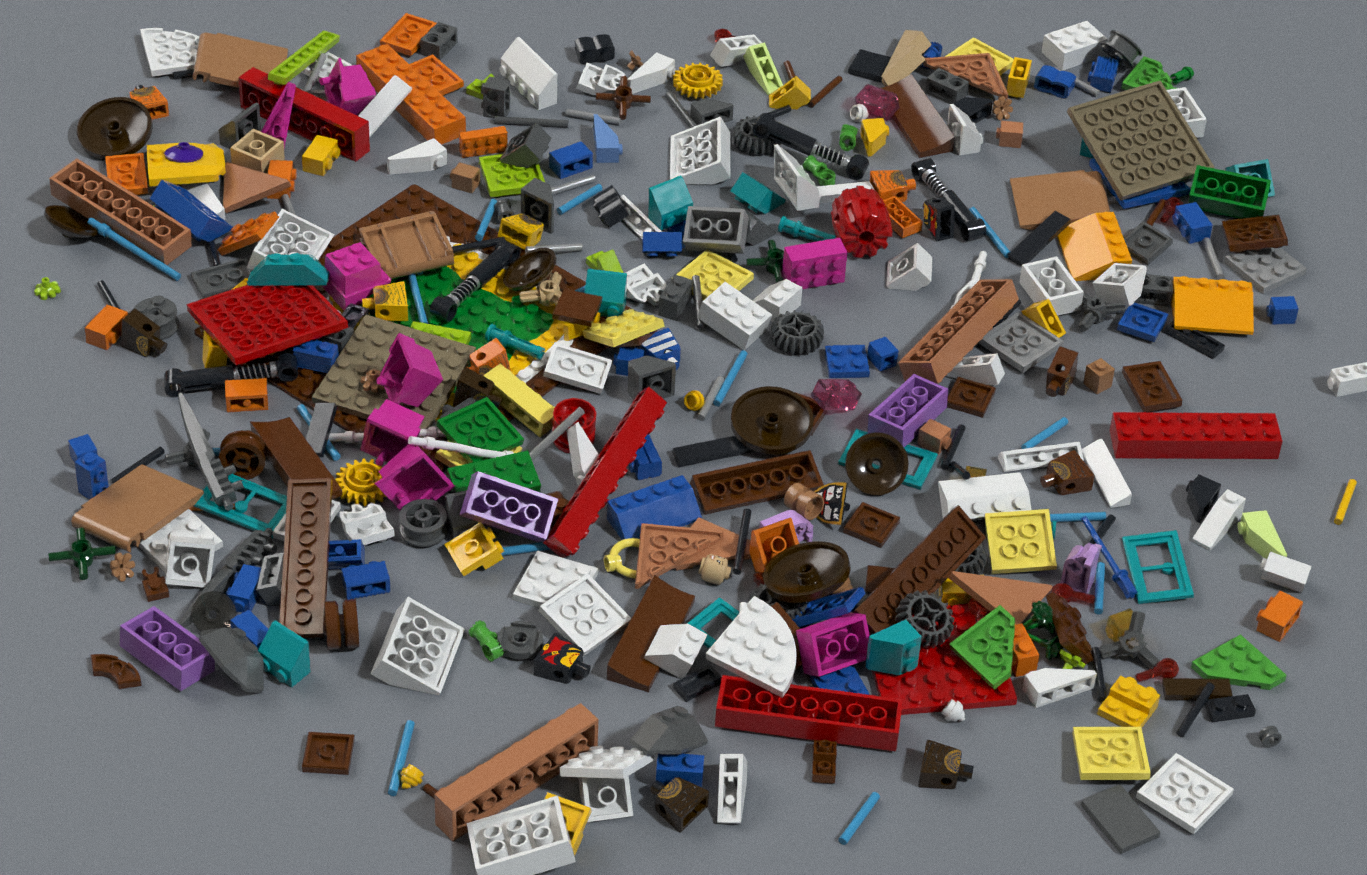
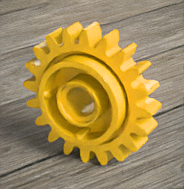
[673,63,723,99]
[335,458,387,506]

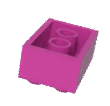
[782,238,847,289]
[796,612,869,677]

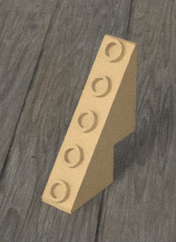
[882,30,931,87]

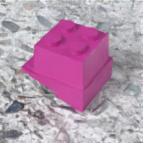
[319,58,376,116]
[322,242,391,311]
[377,333,443,407]
[360,399,425,466]
[375,444,455,511]

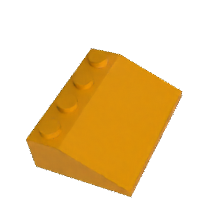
[1057,212,1132,281]
[1171,276,1254,335]

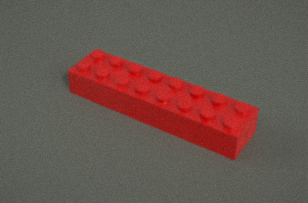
[238,67,370,162]
[1110,412,1283,459]
[715,675,903,751]

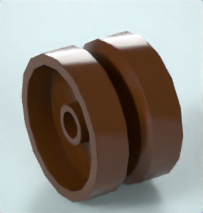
[323,599,359,650]

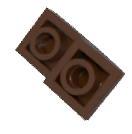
[812,740,837,784]

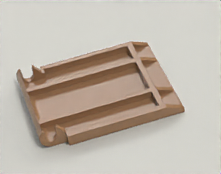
[193,33,288,88]
[1010,170,1111,230]
[358,211,454,279]
[71,464,204,553]

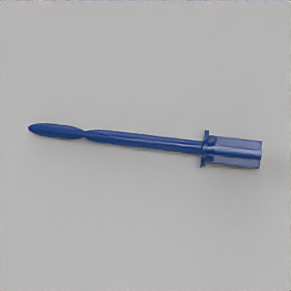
[1080,516,1138,599]

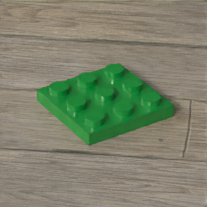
[436,397,524,463]

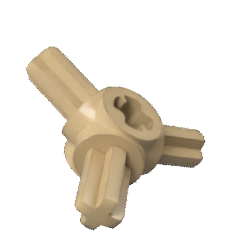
[519,272,562,307]

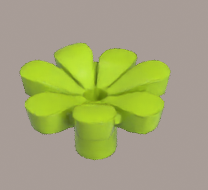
[34,277,61,300]
[1059,649,1086,669]

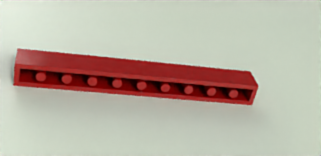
[543,386,667,558]

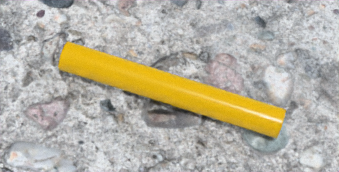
[1334,479,1357,525]

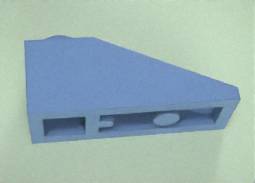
[593,114,623,163]

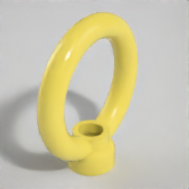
[604,538,640,579]

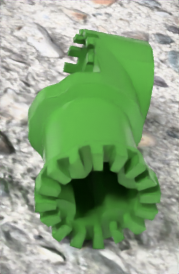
[839,124,858,151]
[802,155,836,186]
[469,620,504,662]

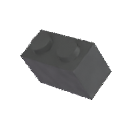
[658,275,693,321]

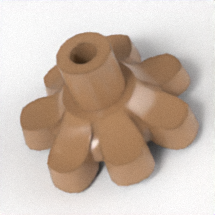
[627,50,643,71]
[992,96,1013,120]
[361,369,385,393]
[110,553,135,581]

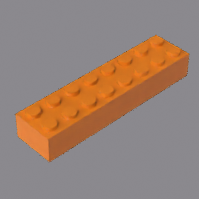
[356,44,466,145]

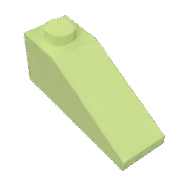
[743,42,783,95]
[1238,510,1287,559]

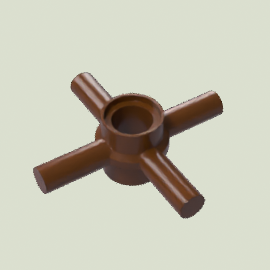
[596,76,651,120]

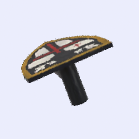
[814,482,850,525]

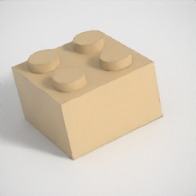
[230,129,285,174]

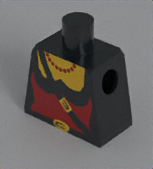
[923,197,955,242]
[534,633,591,684]

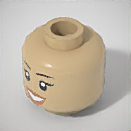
[698,554,732,585]

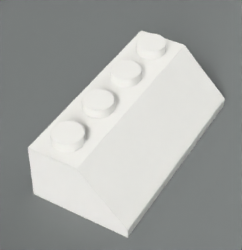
[500,37,558,110]
[774,144,821,211]
[938,472,1031,520]

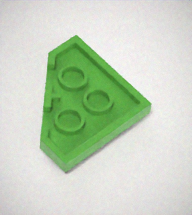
[1121,56,1176,90]
[950,605,1015,689]
[1191,634,1287,690]

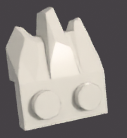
[576,63,626,95]
[625,263,667,306]
[340,503,395,547]

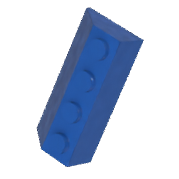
[150,180,233,242]
[607,475,702,540]

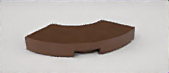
[91,654,142,689]

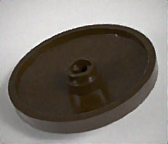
[77,97,153,160]
[731,386,814,455]
[763,541,851,603]

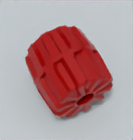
[831,186,892,258]

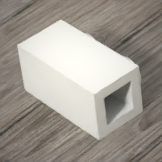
[1327,362,1367,397]
[1259,552,1312,593]

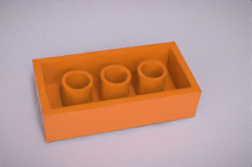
[459,126,508,158]
[883,196,923,238]

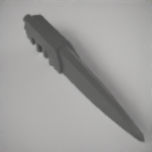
[178,392,244,510]
[178,528,277,628]

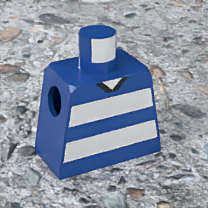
[635,328,681,370]

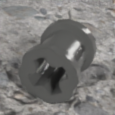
[495,200,515,223]

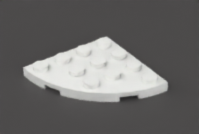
[140,28,199,76]
[706,596,796,698]

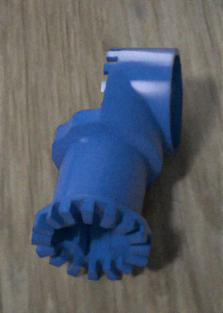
[920,42,943,69]

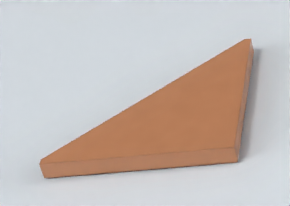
[923,53,1008,99]
[223,162,291,213]
[673,518,751,571]
[635,523,724,589]
[948,571,1053,625]

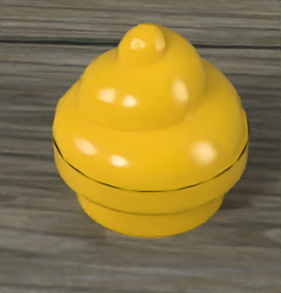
[684,390,705,411]
[401,764,424,789]

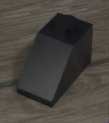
[953,97,993,124]
[1186,474,1221,523]

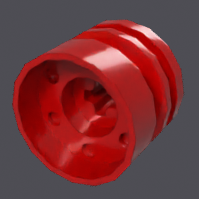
[552,398,597,453]

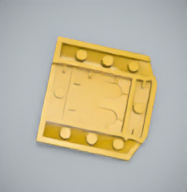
[147,143,226,187]

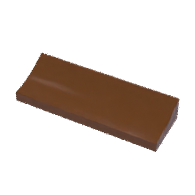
[877,74,955,158]
[250,417,343,499]
[690,450,824,515]
[607,575,695,692]

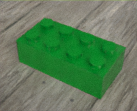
[1188,165,1271,219]
[446,450,541,494]

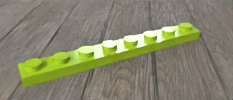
[268,30,340,85]

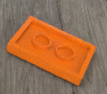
[380,13,437,56]
[409,54,464,95]
[105,153,148,195]
[218,211,279,256]

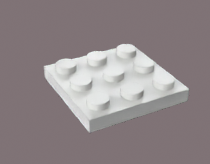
[139,509,223,573]
[513,551,598,608]
[538,573,631,657]
[560,746,654,779]
[1136,753,1234,834]

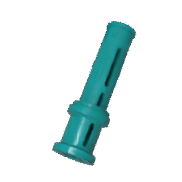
[778,216,837,242]
[485,324,545,360]

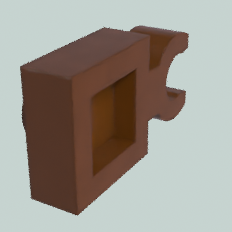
[142,567,169,602]

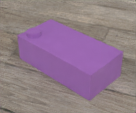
[868,374,948,447]
[459,471,558,542]
[120,606,215,691]

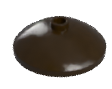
[44,205,99,239]
[503,248,557,291]
[845,432,909,495]

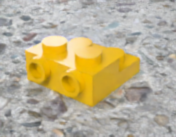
[444,523,504,576]
[1097,675,1160,728]
[545,792,592,856]

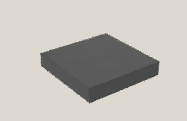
[1124,221,1173,265]

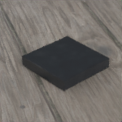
[848,49,891,82]

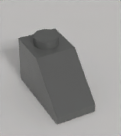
[690,98,734,125]

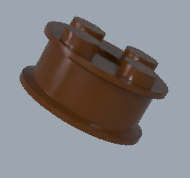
[218,430,267,480]

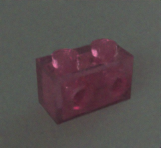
[855,84,900,121]
[811,379,862,410]

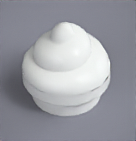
[850,104,869,122]
[941,699,965,722]

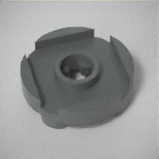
[498,621,543,660]

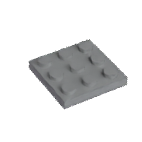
[1224,247,1307,294]
[978,312,1063,373]

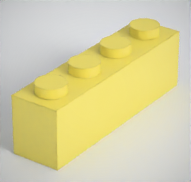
[483,364,555,437]

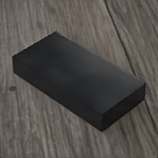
[673,664,722,702]

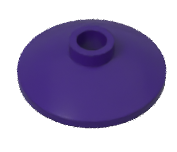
[165,142,203,163]

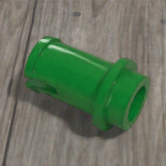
[1170,66,1194,85]

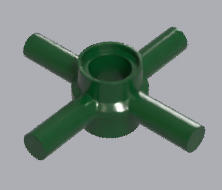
[746,240,784,283]
[48,528,116,580]

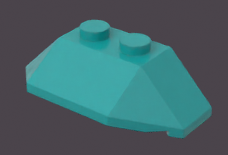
[247,253,330,286]

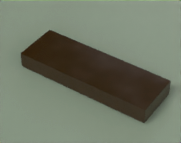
[1162,678,1233,700]

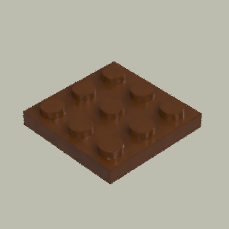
[1222,215,1288,253]

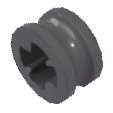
[1258,725,1282,748]

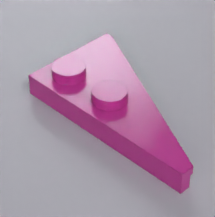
[261,82,296,148]

